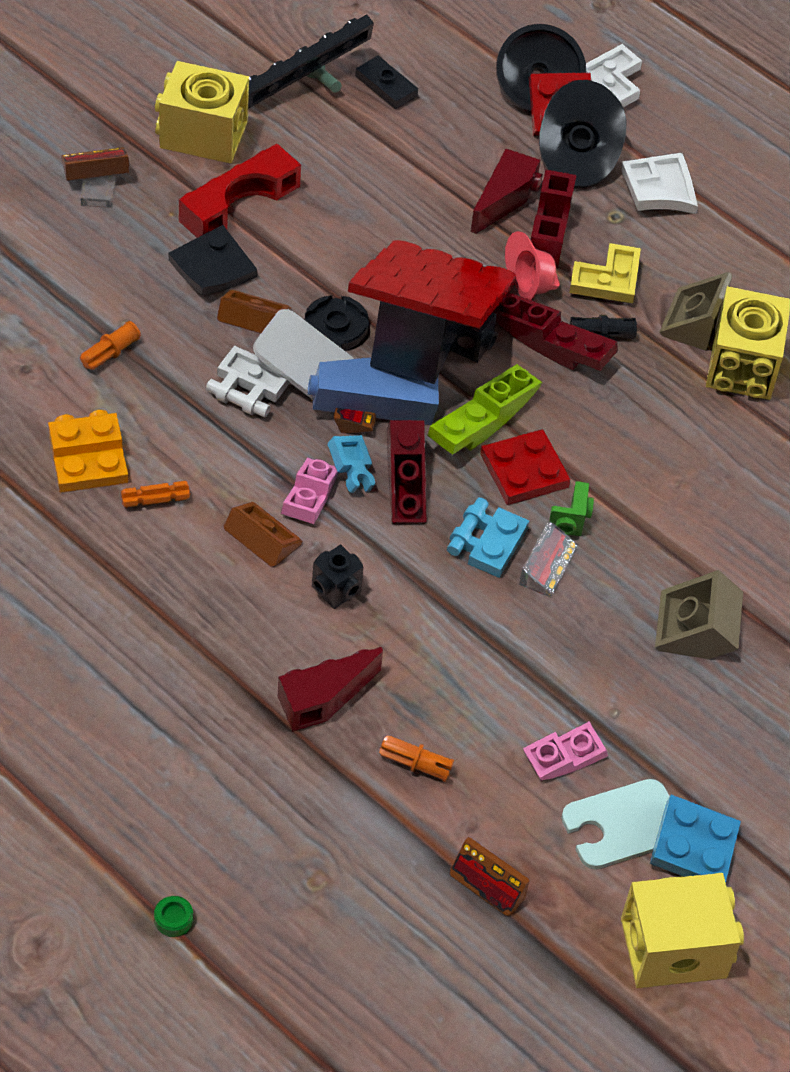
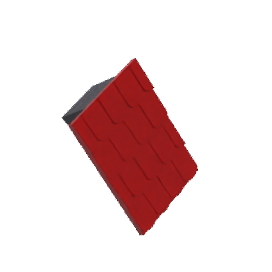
[347,240,516,384]

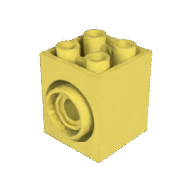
[155,61,249,163]
[706,286,790,400]
[621,873,744,988]

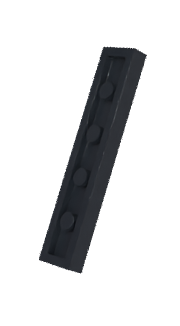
[248,14,374,109]

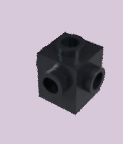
[312,544,364,609]

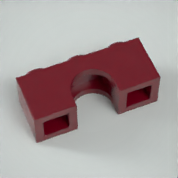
[530,169,576,269]

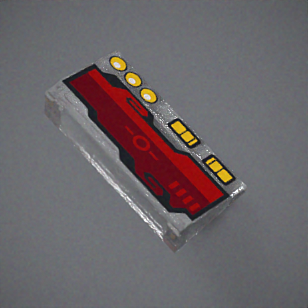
[519,521,578,598]

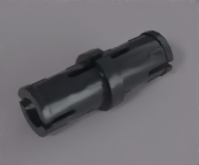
[569,315,637,339]

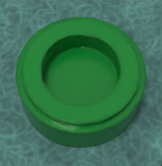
[154,896,193,937]

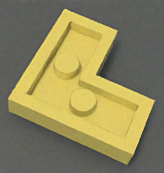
[569,243,641,303]

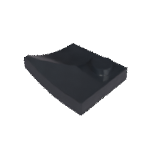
[168,225,257,295]

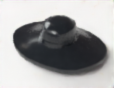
[539,80,627,188]

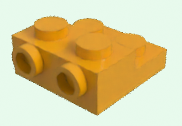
[48,410,128,493]

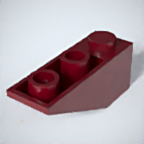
[387,420,427,523]
[277,647,383,732]

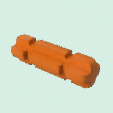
[121,481,190,508]

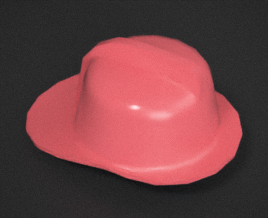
[505,231,560,300]

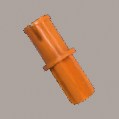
[80,321,141,370]
[379,735,454,782]

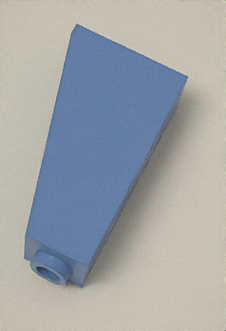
[308,357,439,425]

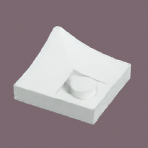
[622,153,698,214]

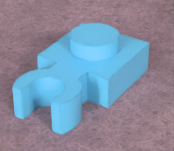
[327,435,375,493]

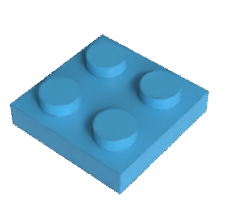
[650,794,741,882]

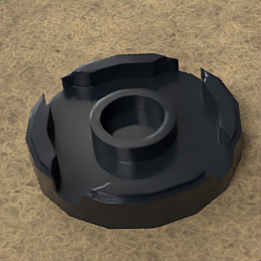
[304,295,369,351]

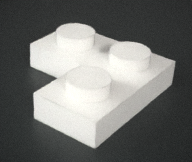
[586,44,642,107]

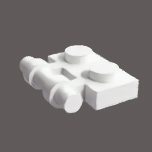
[206,345,290,418]

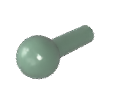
[307,65,342,93]

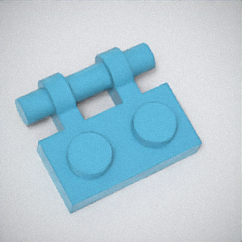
[447,498,530,578]

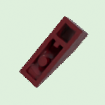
[470,149,543,234]

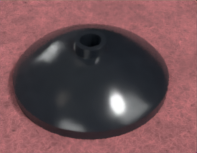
[496,24,586,112]

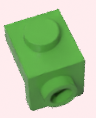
[548,481,594,536]

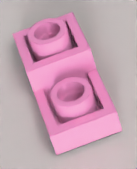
[281,458,338,524]
[523,722,608,781]

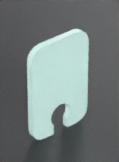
[561,779,670,869]

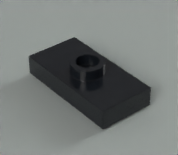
[355,56,419,109]

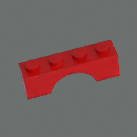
[179,144,301,238]

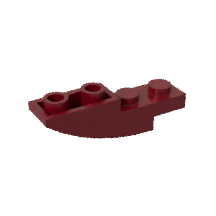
[493,292,618,371]

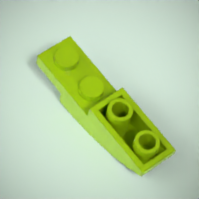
[427,364,542,455]

